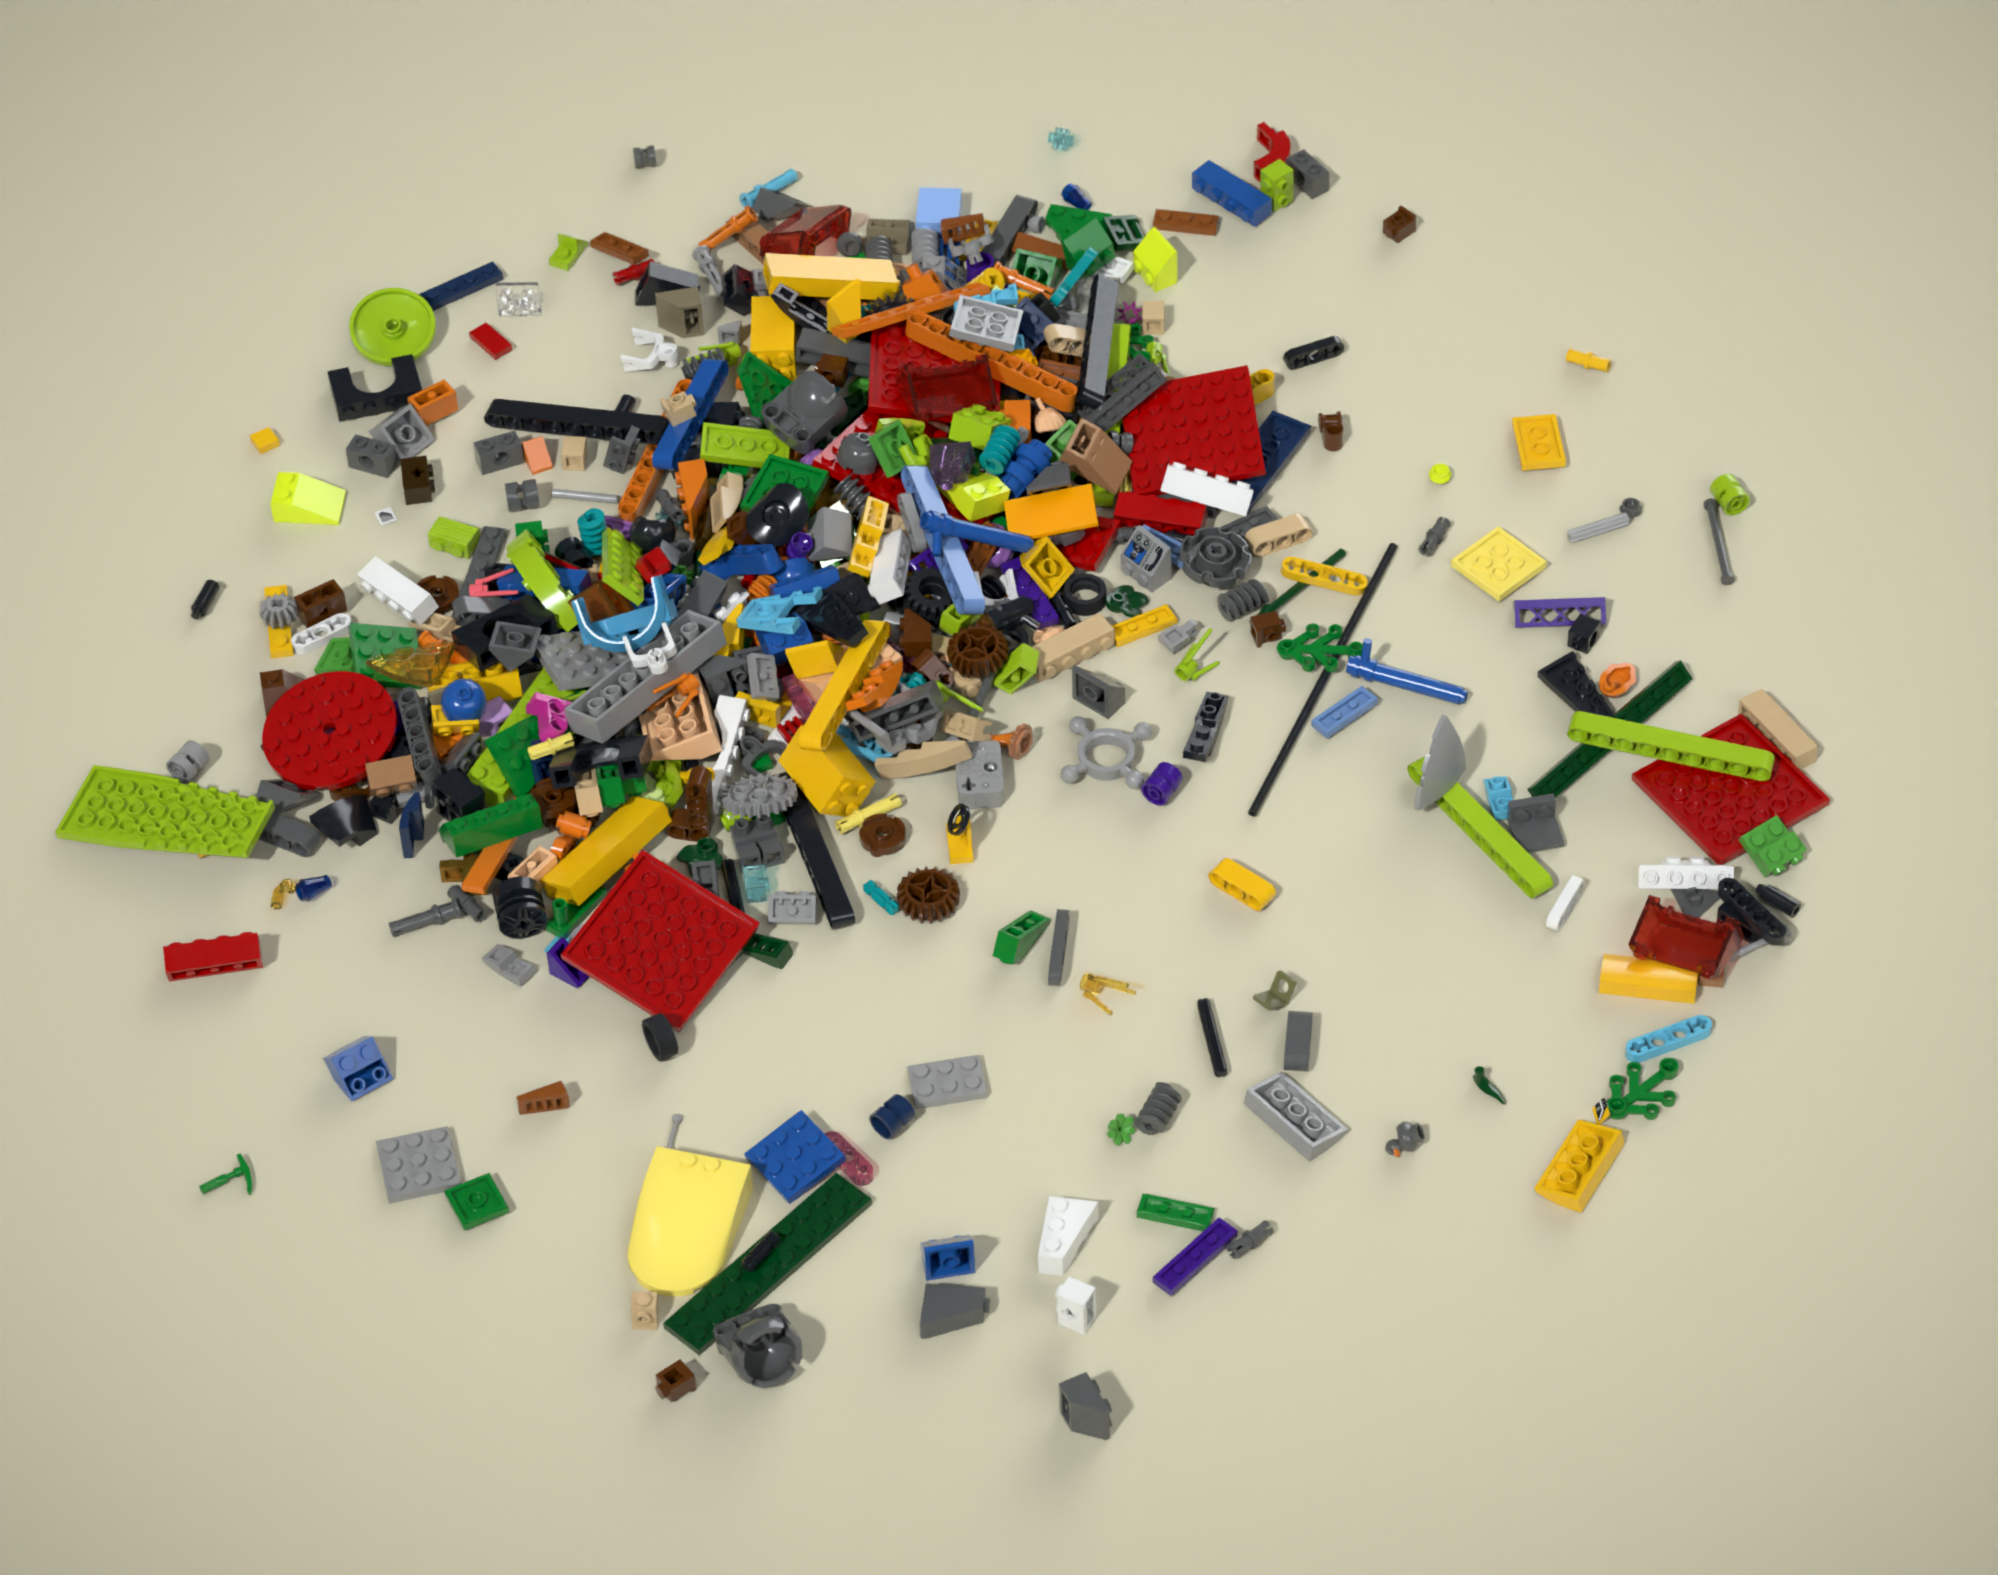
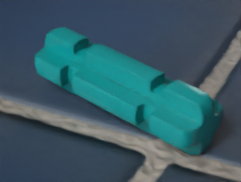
[863,880,900,916]

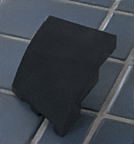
[309,794,378,847]

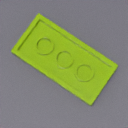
[700,422,790,468]

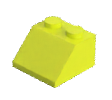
[1132,227,1177,292]

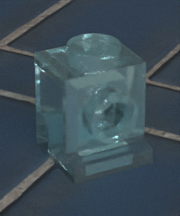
[742,864,770,903]

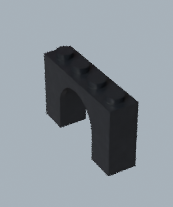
[327,354,422,422]
[671,402,745,479]
[451,594,559,672]
[549,735,653,789]

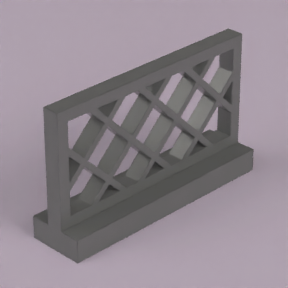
[1073,353,1167,432]

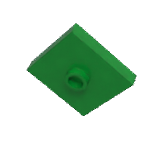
[444,1173,509,1231]

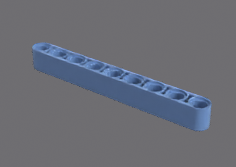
[901,466,985,615]

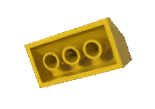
[424,662,523,701]

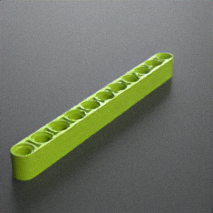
[1092,323,1131,507]

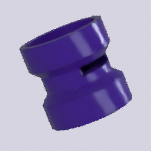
[785,532,813,559]

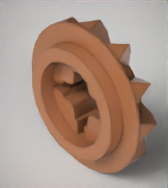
[1008,723,1033,760]

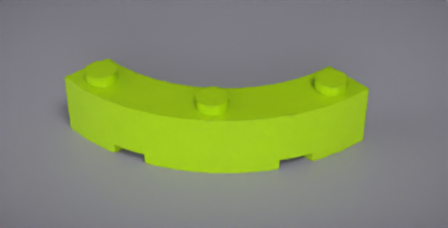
[506,529,578,632]

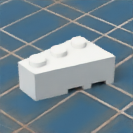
[1038,1196,1099,1276]

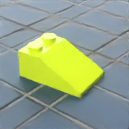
[933,469,1010,522]
[270,472,346,525]

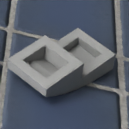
[482,944,536,987]

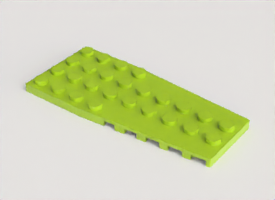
[55,765,275,858]

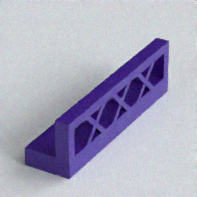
[1513,597,1606,628]

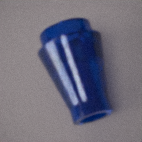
[1061,183,1092,210]
[295,875,332,901]

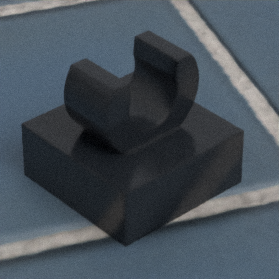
[370,794,397,824]

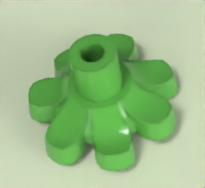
[1107,1114,1135,1146]

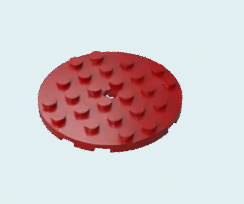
[262,671,398,791]

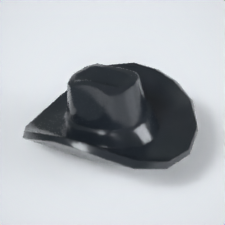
[746,483,809,547]

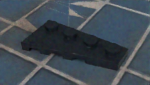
[788,572,881,631]
[800,589,869,648]
[1538,651,1614,717]

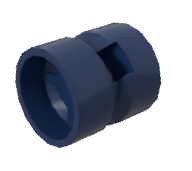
[869,1094,915,1139]

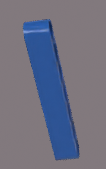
[652,359,729,471]

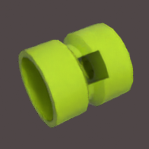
[1710,474,1750,516]

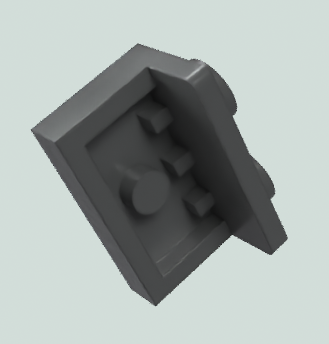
[603,426,641,474]

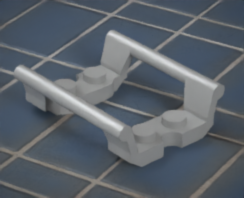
[844,681,943,754]

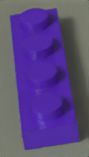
[1000,557,1059,630]
[1153,1217,1238,1296]

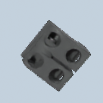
[730,815,785,874]

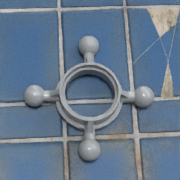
[1060,716,1152,789]

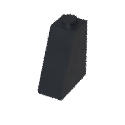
[635,261,700,306]

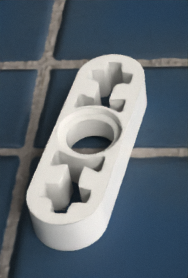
[291,613,351,655]
[1546,875,1585,932]

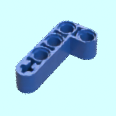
[699,544,784,580]

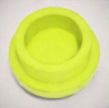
[1429,463,1451,484]

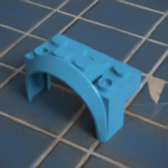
[571,574,678,652]

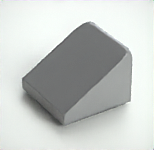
[718,320,743,346]

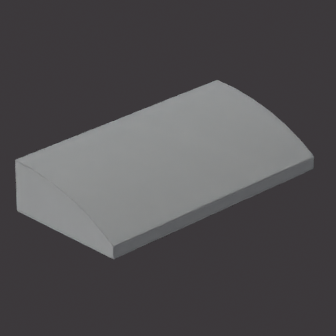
[1244,1072,1348,1161]

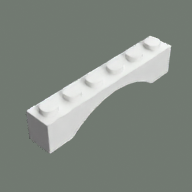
[685,695,750,824]

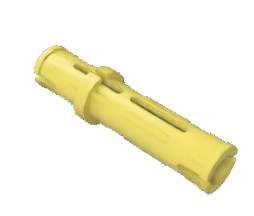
[835,793,902,835]

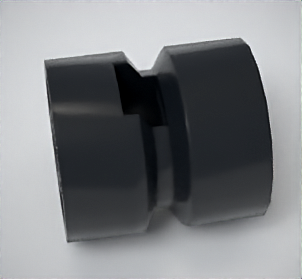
[555,537,594,569]

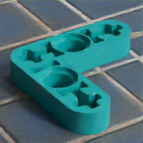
[1049,246,1098,307]

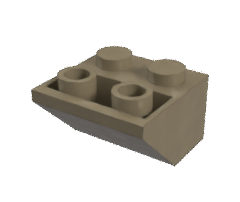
[655,287,704,338]

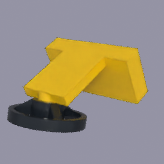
[946,803,973,865]

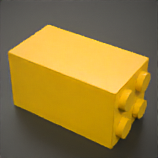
[750,296,797,381]
[778,725,876,817]

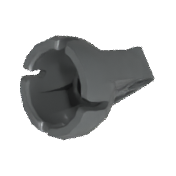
[761,370,848,454]
[713,1304,802,1388]

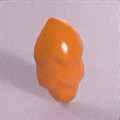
[1599,663,1636,698]

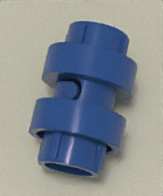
[997,439,1052,500]

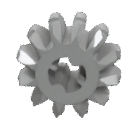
[259,593,298,630]

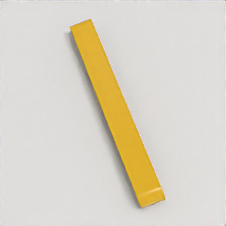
[799,619,890,751]

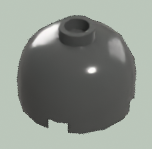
[836,432,880,475]

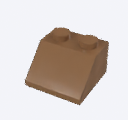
[365,755,417,798]

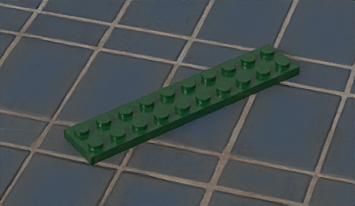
[663,1173,872,1356]

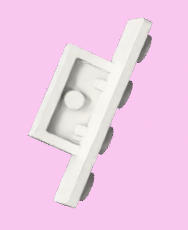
[1638,856,1734,889]

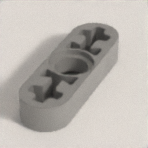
[897,492,927,553]

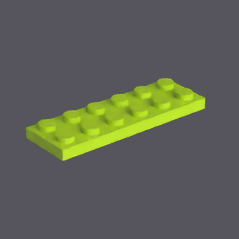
[602,527,644,606]

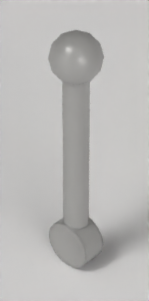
[665,1114,682,1149]

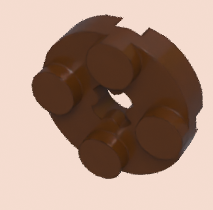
[417,575,459,614]
[530,777,577,820]
[859,813,906,857]

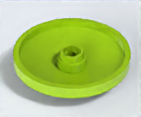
[349,288,436,366]

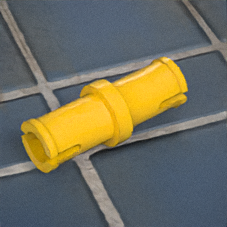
[1566,348,1611,373]

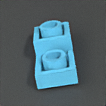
[1483,776,1513,821]

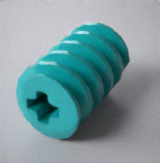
[979,425,1021,475]
[577,508,607,556]

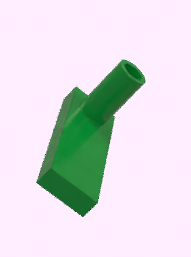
[545,886,607,939]

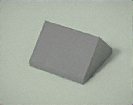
[808,507,853,561]

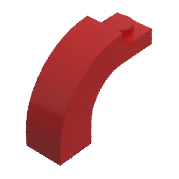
[1254,122,1291,183]

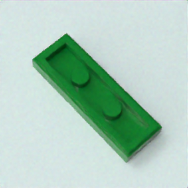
[1136,1193,1214,1231]

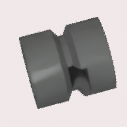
[505,479,540,511]

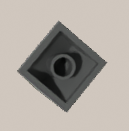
[489,621,542,672]

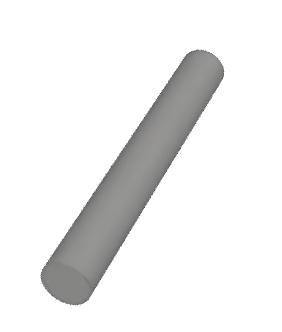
[552,489,619,504]

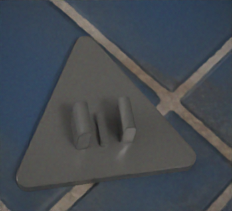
[1671,887,1720,924]

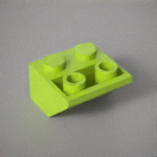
[948,404,1012,450]

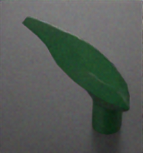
[1473,1066,1506,1105]

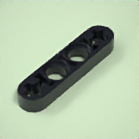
[1718,878,1787,946]

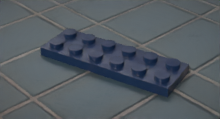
[1230,411,1311,515]

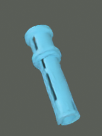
[739,169,798,208]

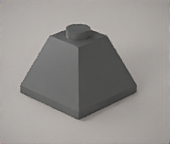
[752,187,814,222]
[1026,461,1073,496]
[1072,665,1125,719]
[256,779,321,813]

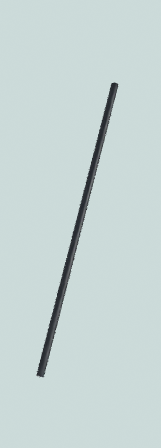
[1248,543,1397,817]

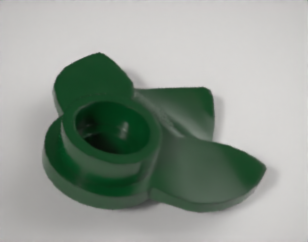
[1105,585,1149,617]
[676,837,723,876]

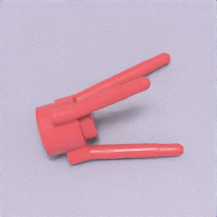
[469,568,519,598]

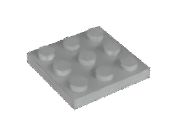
[949,295,1023,352]
[376,1126,461,1204]

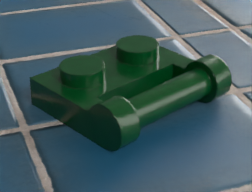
[1102,215,1145,251]

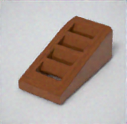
[941,213,986,245]
[516,1081,570,1115]

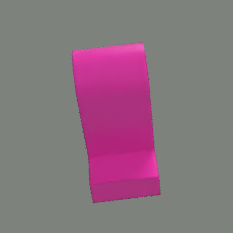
[526,692,572,742]

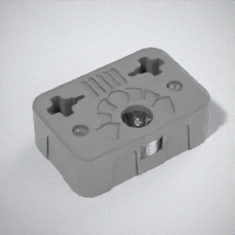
[955,740,1005,809]

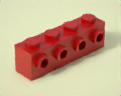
[1114,492,1208,535]
[163,932,263,982]

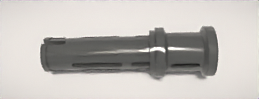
[389,898,462,937]

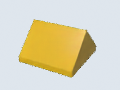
[785,640,845,679]

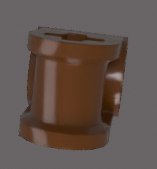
[1318,411,1343,451]
[910,648,954,688]

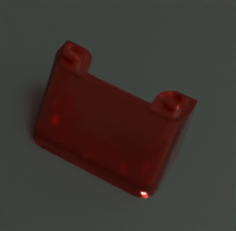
[759,204,851,258]
[895,354,998,423]
[1628,895,1744,979]

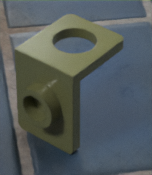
[1253,970,1297,1011]

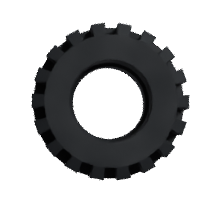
[903,566,953,627]

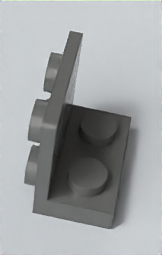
[1507,793,1564,853]

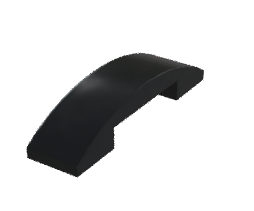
[771,283,832,334]

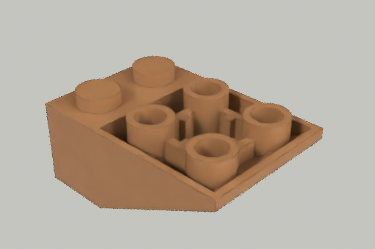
[1058,418,1132,495]

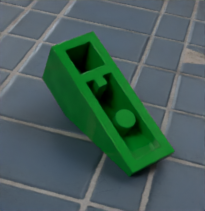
[992,910,1051,965]

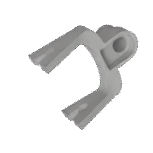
[948,224,995,265]

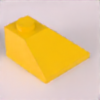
[827,278,861,343]
[1020,536,1075,599]

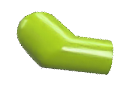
[898,444,929,466]

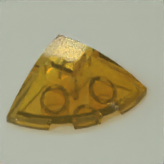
[366,642,455,687]

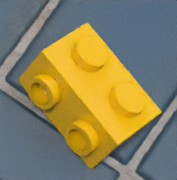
[431,705,479,736]

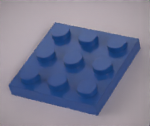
[744,1110,847,1204]

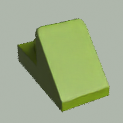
[549,233,588,271]

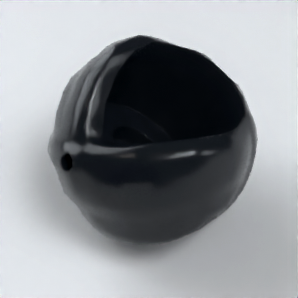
[629,516,677,554]

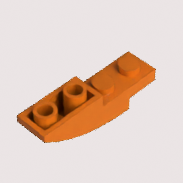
[845,660,903,712]

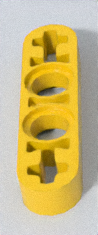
[1280,557,1367,596]

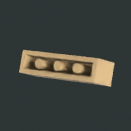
[1032,613,1115,683]
[1738,689,1818,770]

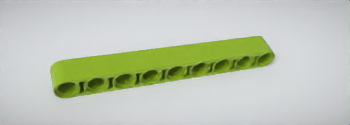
[1567,711,1775,781]
[1407,756,1553,899]

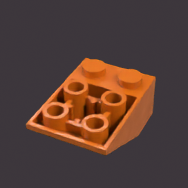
[675,459,710,540]

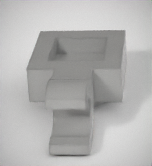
[1158,619,1198,654]

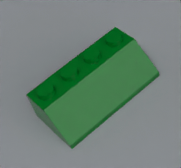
[439,793,543,858]

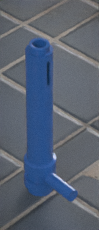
[920,510,1034,557]
[1346,638,1468,705]

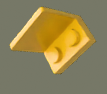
[735,691,797,729]

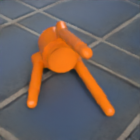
[646,673,700,718]

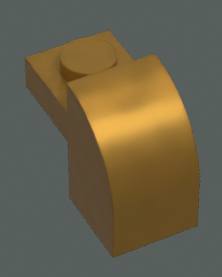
[439,853,488,896]

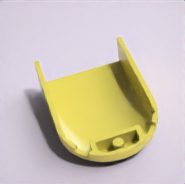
[627,1146,753,1297]

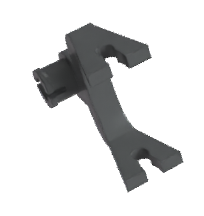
[740,736,786,777]

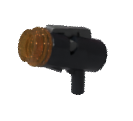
[977,595,1041,631]

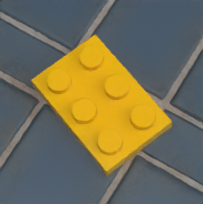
[1512,414,1566,471]

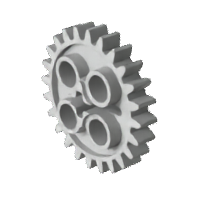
[721,773,798,819]

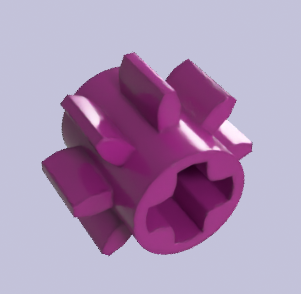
[1117,301,1142,324]

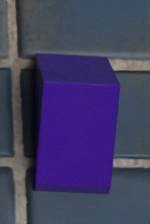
[547,937,589,988]

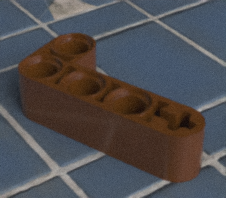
[666,766,714,842]

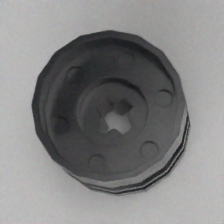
[492,876,547,939]

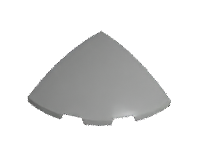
[1414,715,1466,811]

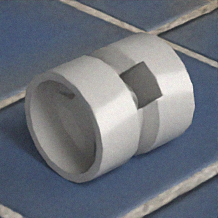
[166,740,210,784]

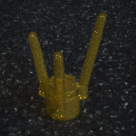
[1080,972,1136,1015]

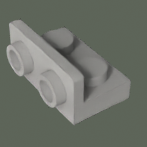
[747,653,780,702]
[768,891,817,924]

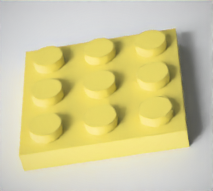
[1451,526,1547,601]

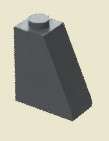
[920,1283,990,1339]

